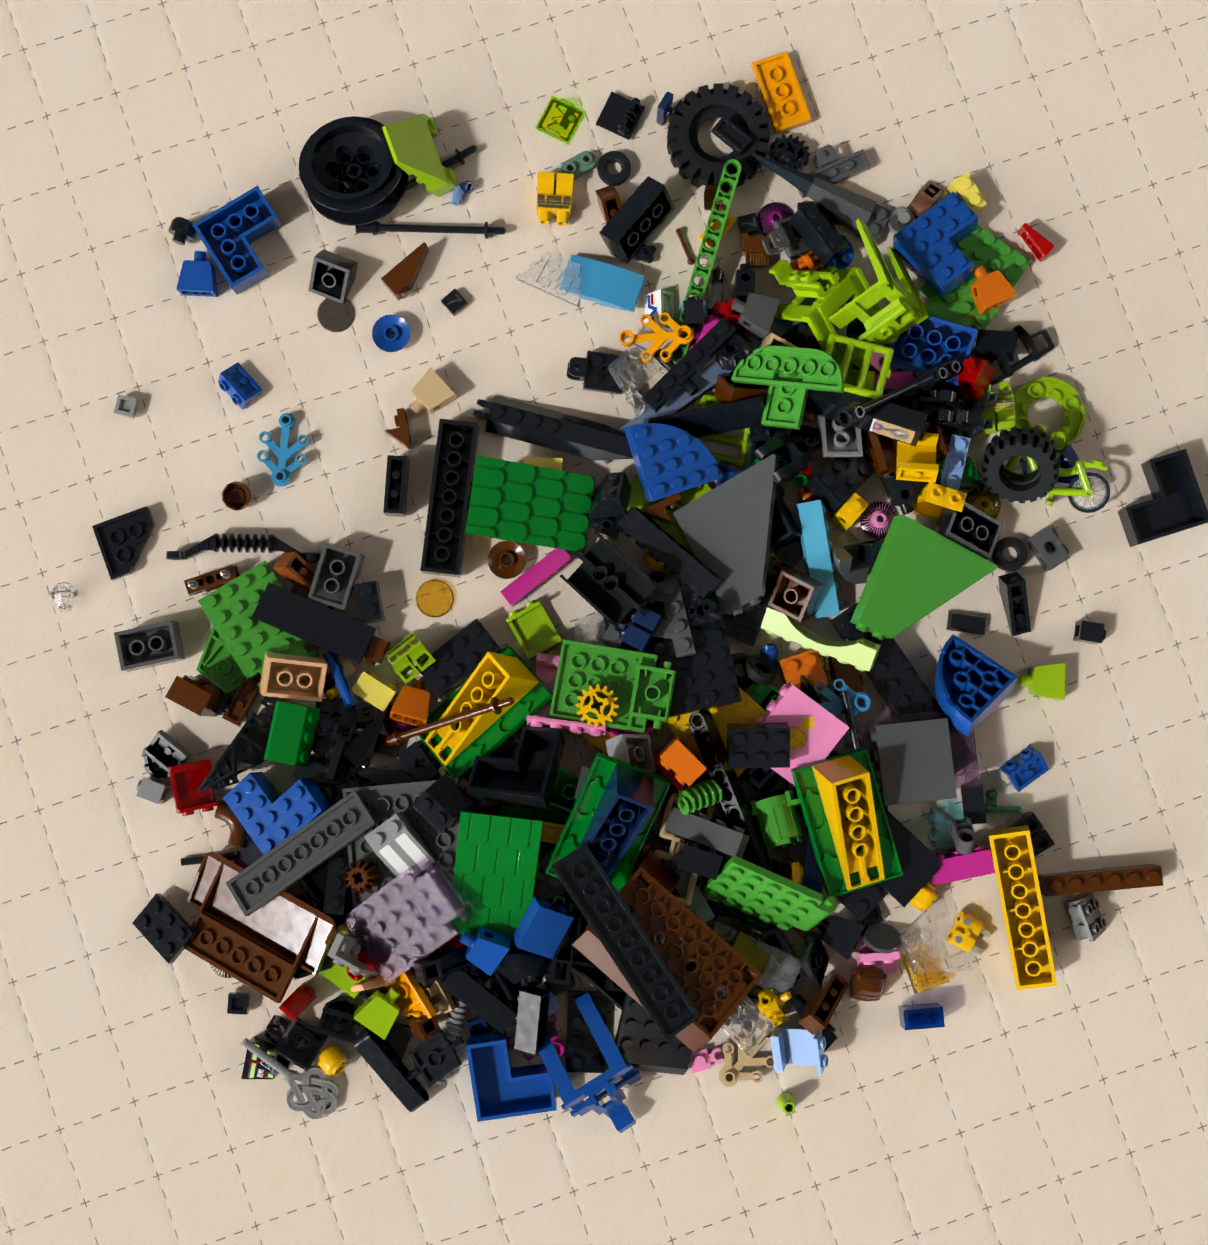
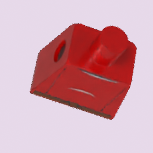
[957,356,995,402]

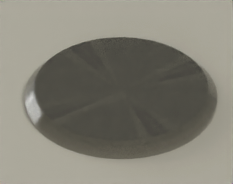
[317,298,355,332]

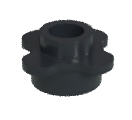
[636,244,656,263]

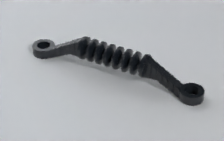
[166,533,321,562]

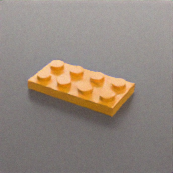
[751,51,812,134]

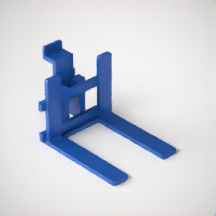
[539,993,641,1133]

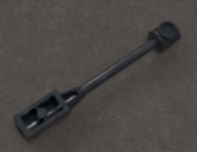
[836,357,961,428]

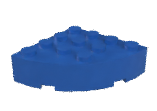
[624,423,723,502]
[934,634,1018,737]

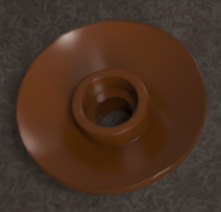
[488,541,526,579]

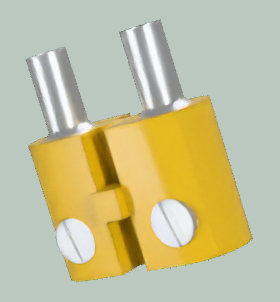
[946,911,992,955]

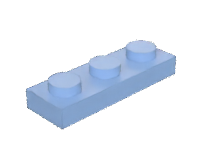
[939,434,971,491]

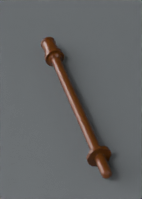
[379,697,514,749]

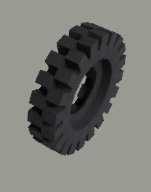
[667,83,770,190]

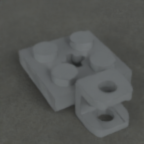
[762,216,812,259]

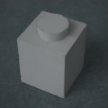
[136,777,171,804]

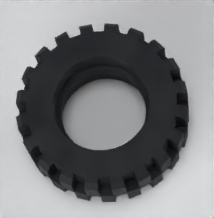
[982,426,1060,503]

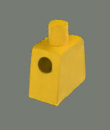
[829,492,869,532]

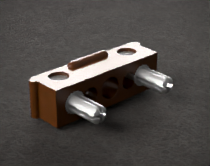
[184,565,240,596]

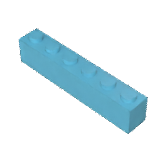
[795,500,842,618]

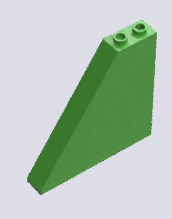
[850,515,998,640]

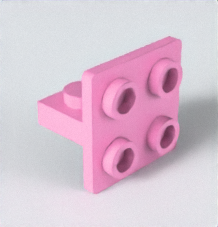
[856,934,900,973]

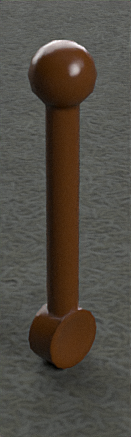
[676,228,695,265]

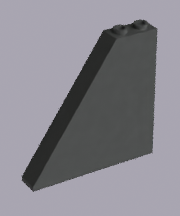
[673,454,779,616]

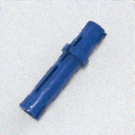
[323,651,357,707]

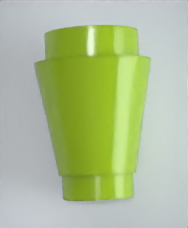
[776,1092,796,1114]

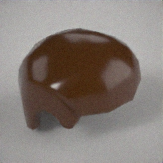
[222,482,252,511]

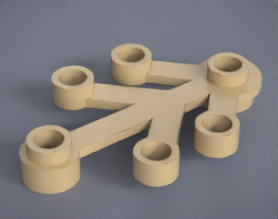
[719,1023,775,1087]

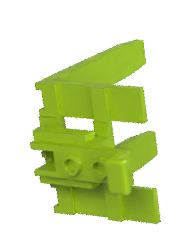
[829,218,929,369]
[769,260,892,383]

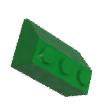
[264,701,320,766]

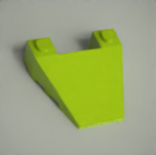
[382,114,457,197]

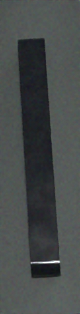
[688,710,773,872]

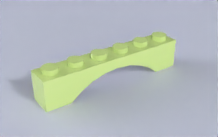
[760,606,881,671]

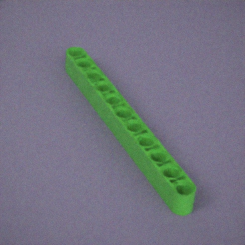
[668,159,741,364]

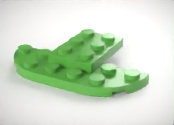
[731,346,844,430]

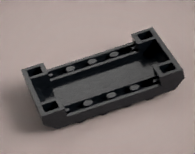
[615,960,696,1075]

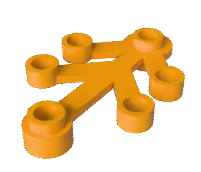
[619,312,694,363]

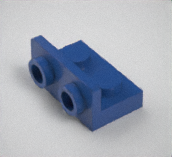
[218,362,263,410]
[1000,746,1049,792]

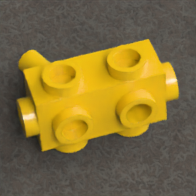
[757,989,792,1026]

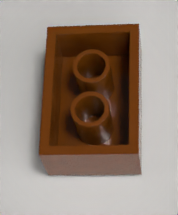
[165,675,223,717]

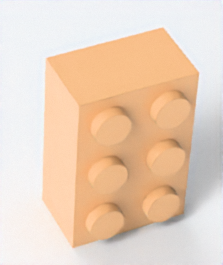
[260,652,327,702]

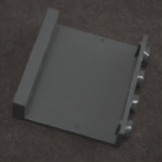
[870,718,957,805]

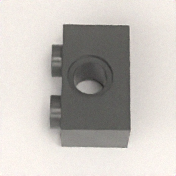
[1025,526,1070,572]

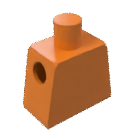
[970,266,1017,316]
[389,680,430,727]

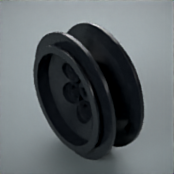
[299,116,409,226]

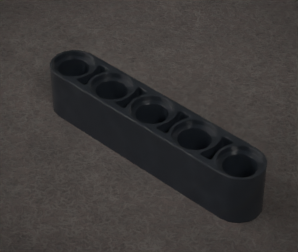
[352,1027,429,1112]

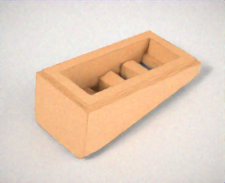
[351,968,396,992]

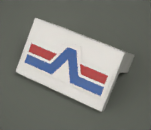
[644,289,674,332]

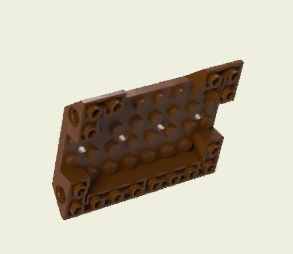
[572,851,771,1053]

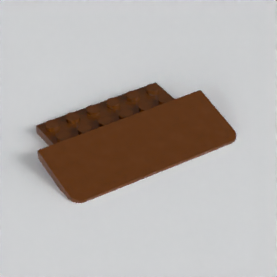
[185,852,336,1003]

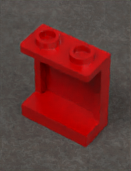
[168,759,218,816]

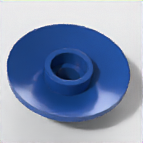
[372,315,410,352]

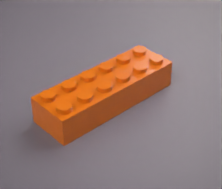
[660,735,707,786]

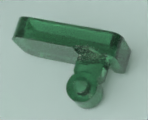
[985,789,1021,814]

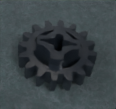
[769,134,810,171]

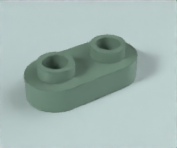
[561,151,596,180]

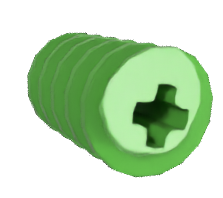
[677,779,722,815]

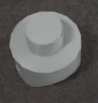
[888,208,915,234]

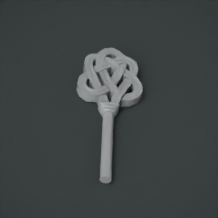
[241,1038,339,1119]

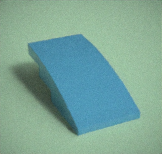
[560,255,646,313]

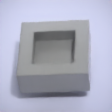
[114,394,139,418]

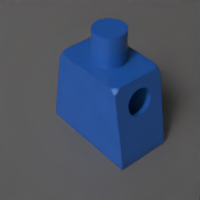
[177,251,218,297]
[459,927,512,976]

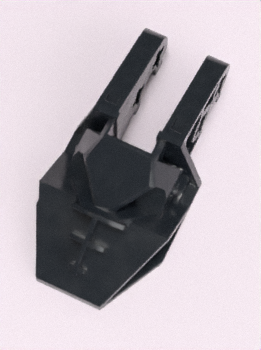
[197,696,283,792]

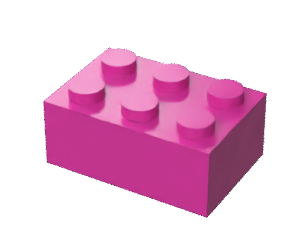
[929,844,995,885]

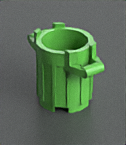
[749,790,803,851]

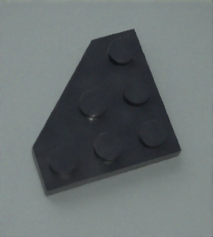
[92,506,155,580]

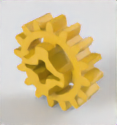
[575,684,619,728]

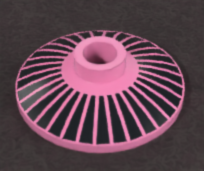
[860,501,897,539]

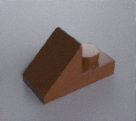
[385,408,412,449]
[643,493,682,524]

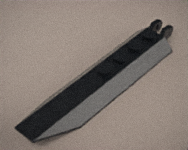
[473,396,633,461]

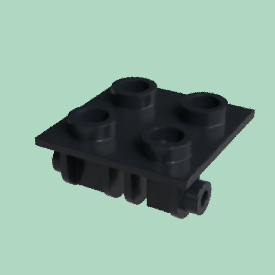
[596,92,645,140]

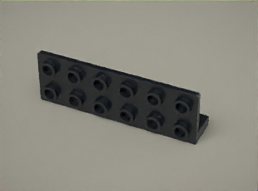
[648,397,771,442]

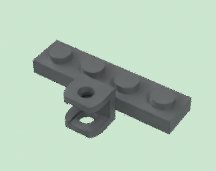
[798,144,871,198]

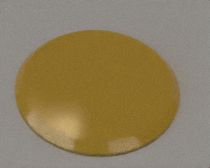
[416,579,454,617]

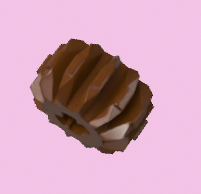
[343,859,379,894]

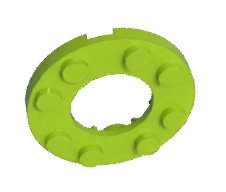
[1014,377,1085,451]

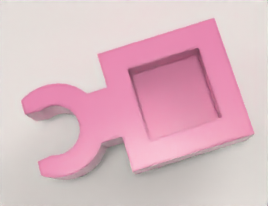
[690,1047,724,1073]

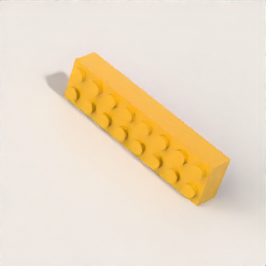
[988,825,1057,990]

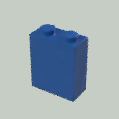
[512,897,574,959]

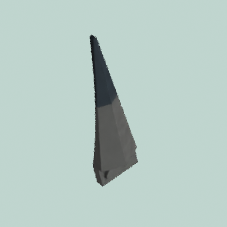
[752,153,892,244]

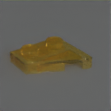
[901,949,950,994]

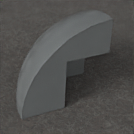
[833,531,869,584]

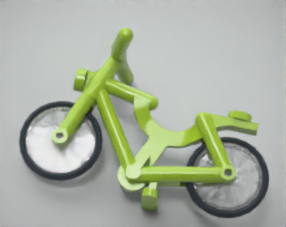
[1003,423,1110,513]

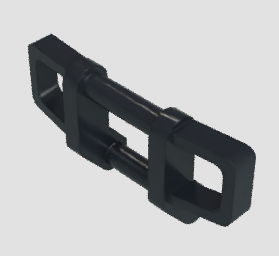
[988,325,1054,385]

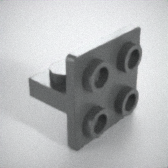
[1063,893,1106,942]

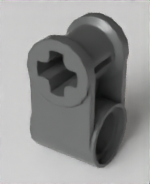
[948,816,976,855]

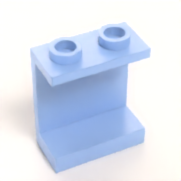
[770,1026,828,1075]

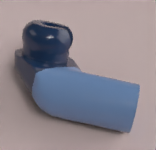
[451,181,474,206]

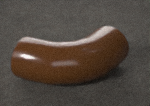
[215,799,249,848]

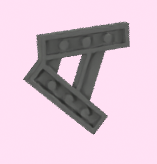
[601,579,696,659]

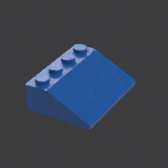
[890,314,978,386]

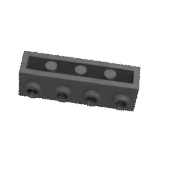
[664,807,750,858]

